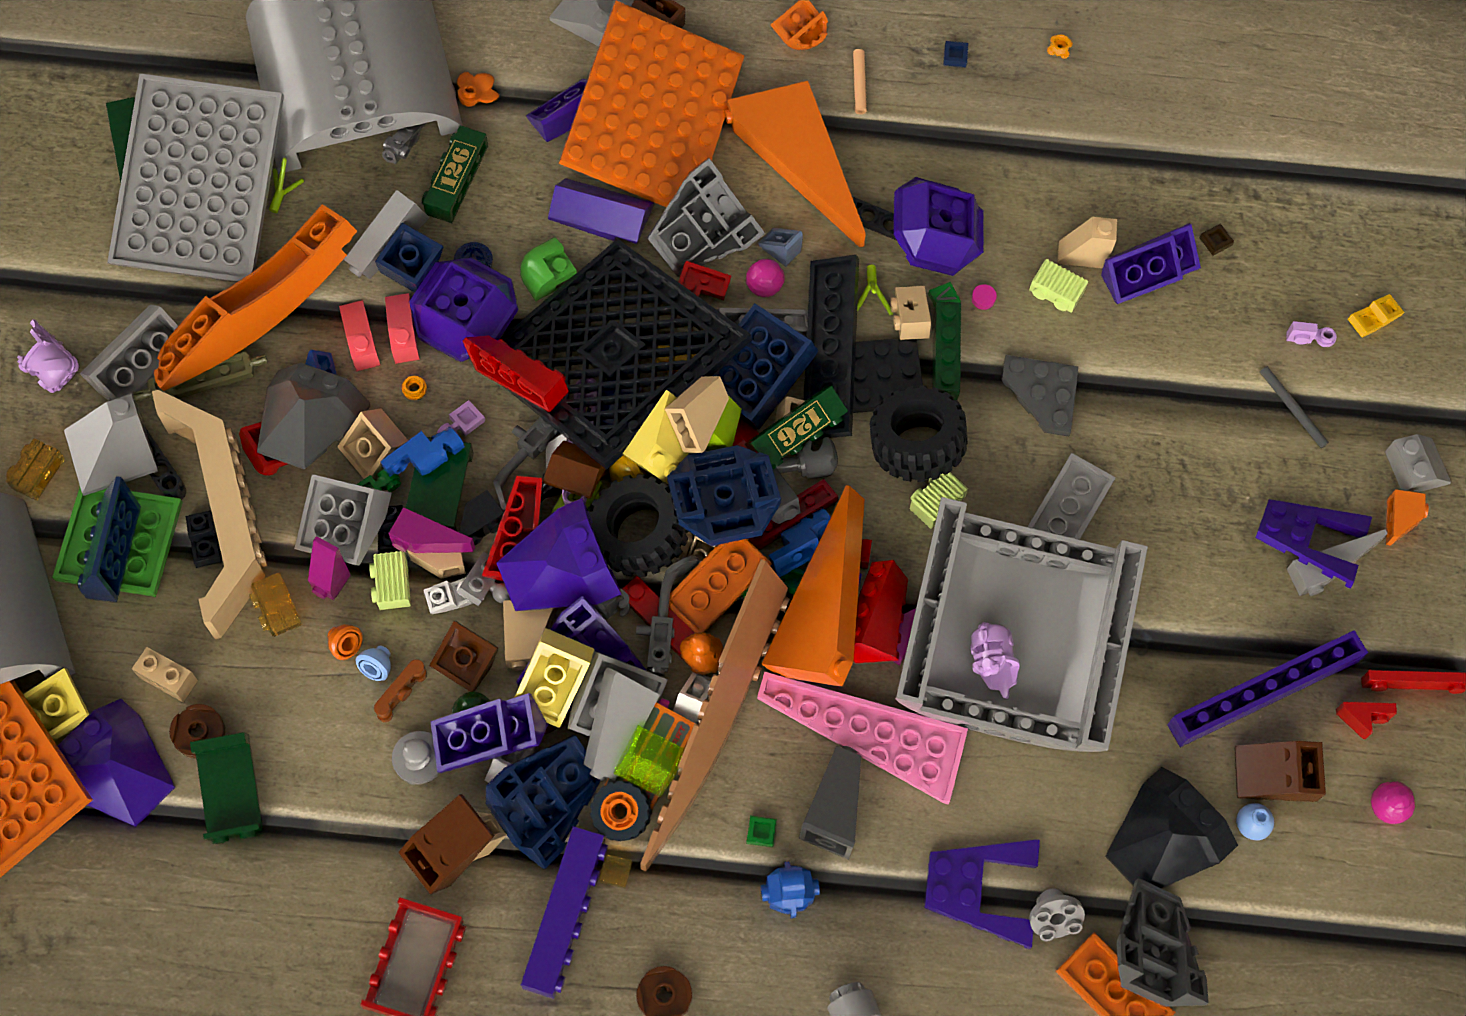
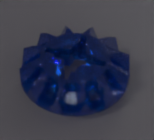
[454,242,493,268]

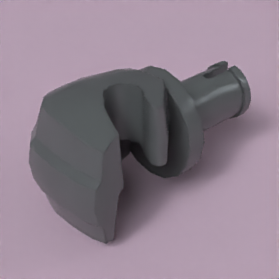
[776,437,838,478]

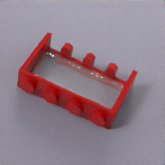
[360,897,466,1016]

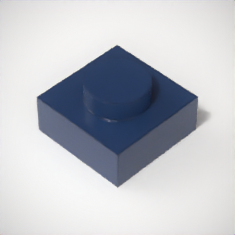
[943,41,968,68]

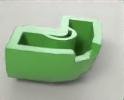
[520,238,577,302]

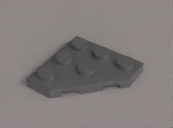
[1001,355,1079,437]

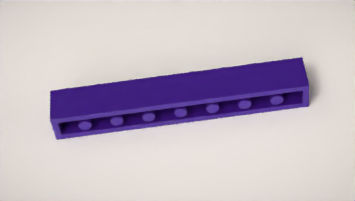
[1167,630,1368,747]

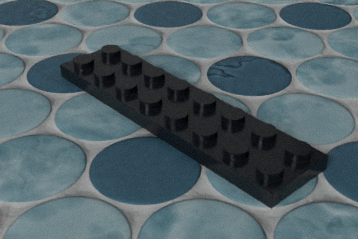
[804,254,859,441]

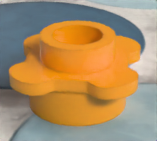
[1047,35,1073,59]

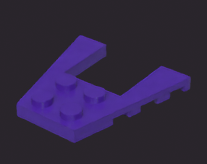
[1255,499,1372,589]
[924,839,1040,949]

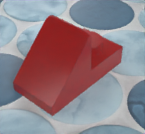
[1336,702,1397,739]

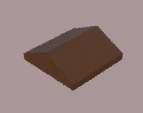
[543,440,605,499]
[429,621,498,692]

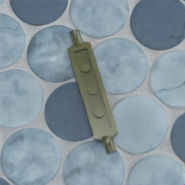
[133,351,268,402]

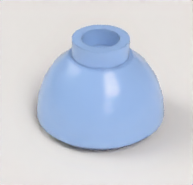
[356,646,391,681]
[1236,803,1274,840]

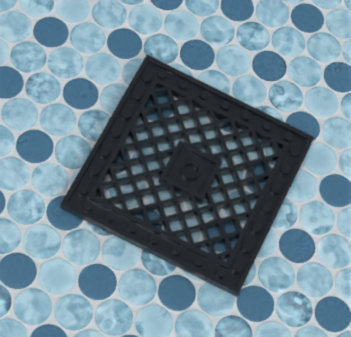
[500,239,752,470]

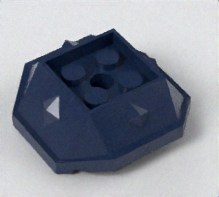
[667,445,781,546]

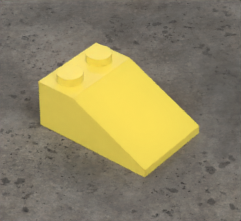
[623,390,688,484]
[514,628,594,728]
[23,668,89,745]

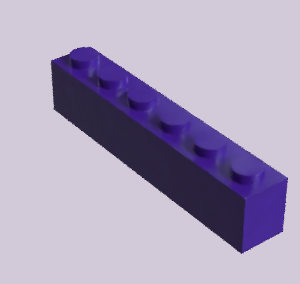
[521,826,608,999]

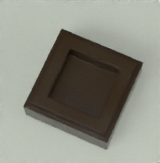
[1199,223,1234,256]

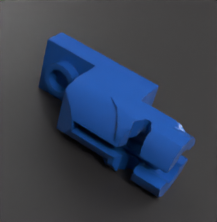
[380,426,465,477]
[768,508,831,577]

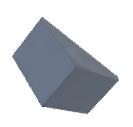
[758,228,803,267]

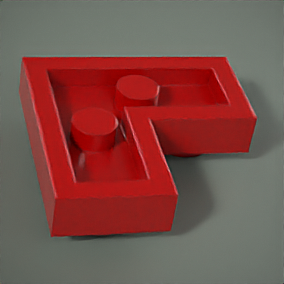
[678,261,732,301]

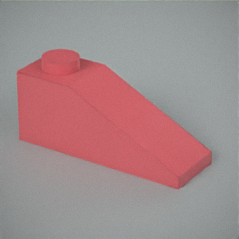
[385,293,420,364]
[339,300,380,372]

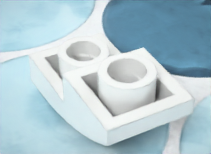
[424,577,484,614]

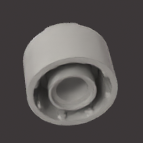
[827,982,882,1016]

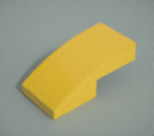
[1348,294,1405,338]

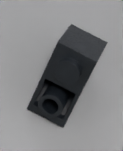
[459,490,504,546]

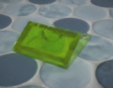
[613,725,685,797]

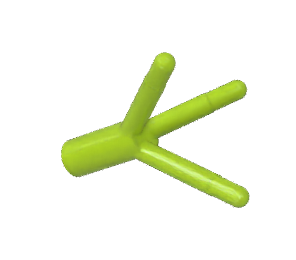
[269,158,304,213]
[857,265,893,315]

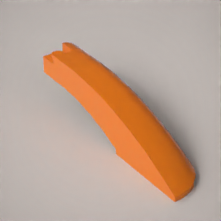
[154,204,357,391]

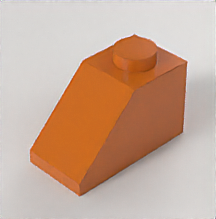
[1386,489,1429,546]

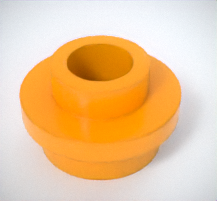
[402,376,427,400]

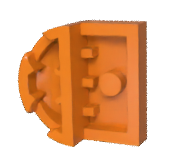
[771,0,828,50]

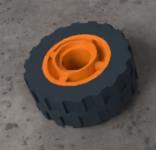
[590,781,652,841]

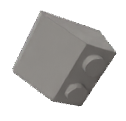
[1385,434,1451,493]

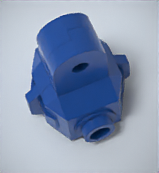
[761,861,820,918]

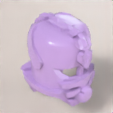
[17,319,79,393]
[970,622,1020,699]

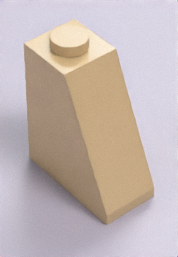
[1057,217,1117,268]
[665,376,729,453]
[503,600,557,671]

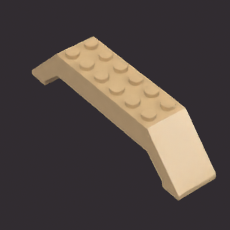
[152,390,268,639]

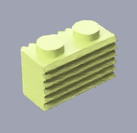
[1029,259,1088,313]
[909,472,968,529]
[369,551,411,610]

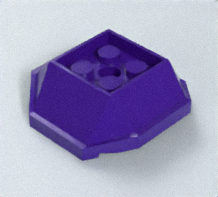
[894,177,984,276]
[409,258,519,362]

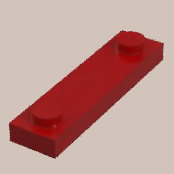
[622,576,694,667]
[1361,670,1466,694]

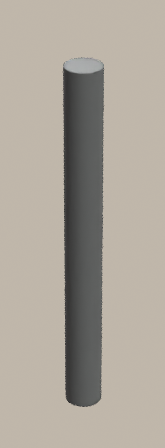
[1260,366,1329,448]

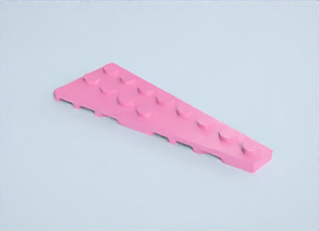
[757,672,968,805]

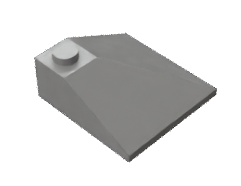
[549,0,634,47]
[64,394,158,496]
[294,474,392,566]
[568,651,668,736]

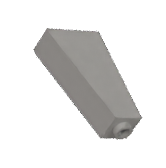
[344,190,430,279]
[584,667,660,781]

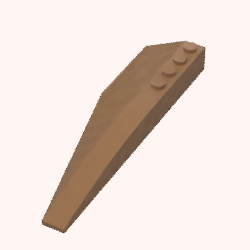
[640,559,791,871]

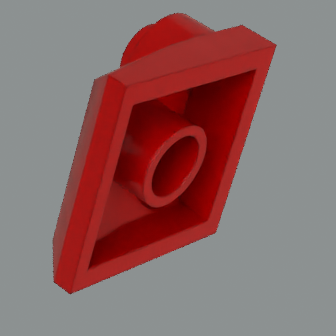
[239,422,287,476]

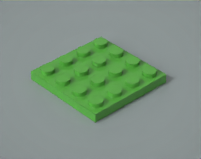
[52,488,183,597]

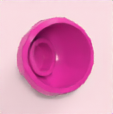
[746,259,785,297]
[1371,781,1415,824]

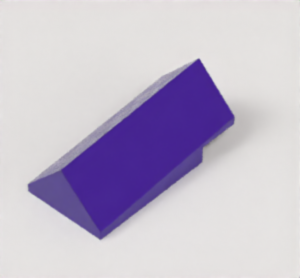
[526,78,587,142]
[548,178,654,244]
[1101,223,1201,304]
[430,693,548,773]

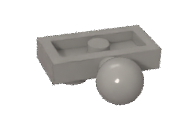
[457,552,510,606]

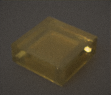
[599,854,632,889]

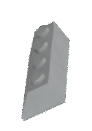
[79,305,178,401]

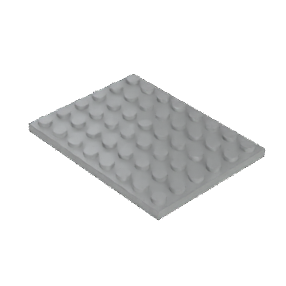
[107,73,284,282]

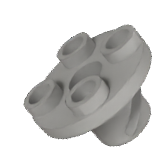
[392,731,440,785]
[1029,888,1085,941]

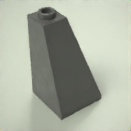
[799,746,861,860]

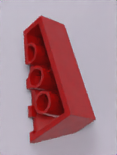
[462,335,569,412]
[482,476,542,582]
[853,560,908,663]

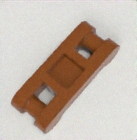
[374,659,427,723]

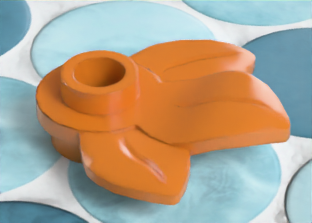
[457,72,500,107]

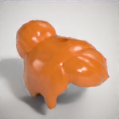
[680,632,724,675]

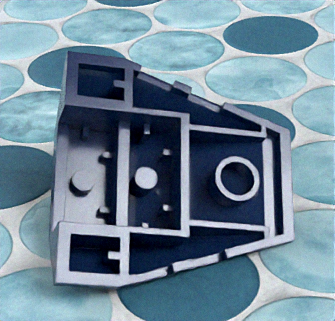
[486,735,601,869]

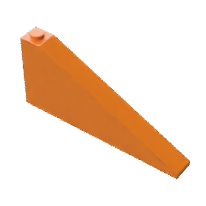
[724,81,866,247]
[762,485,865,686]

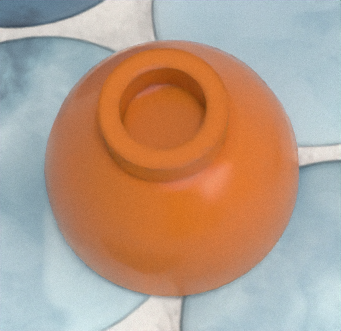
[328,624,363,660]

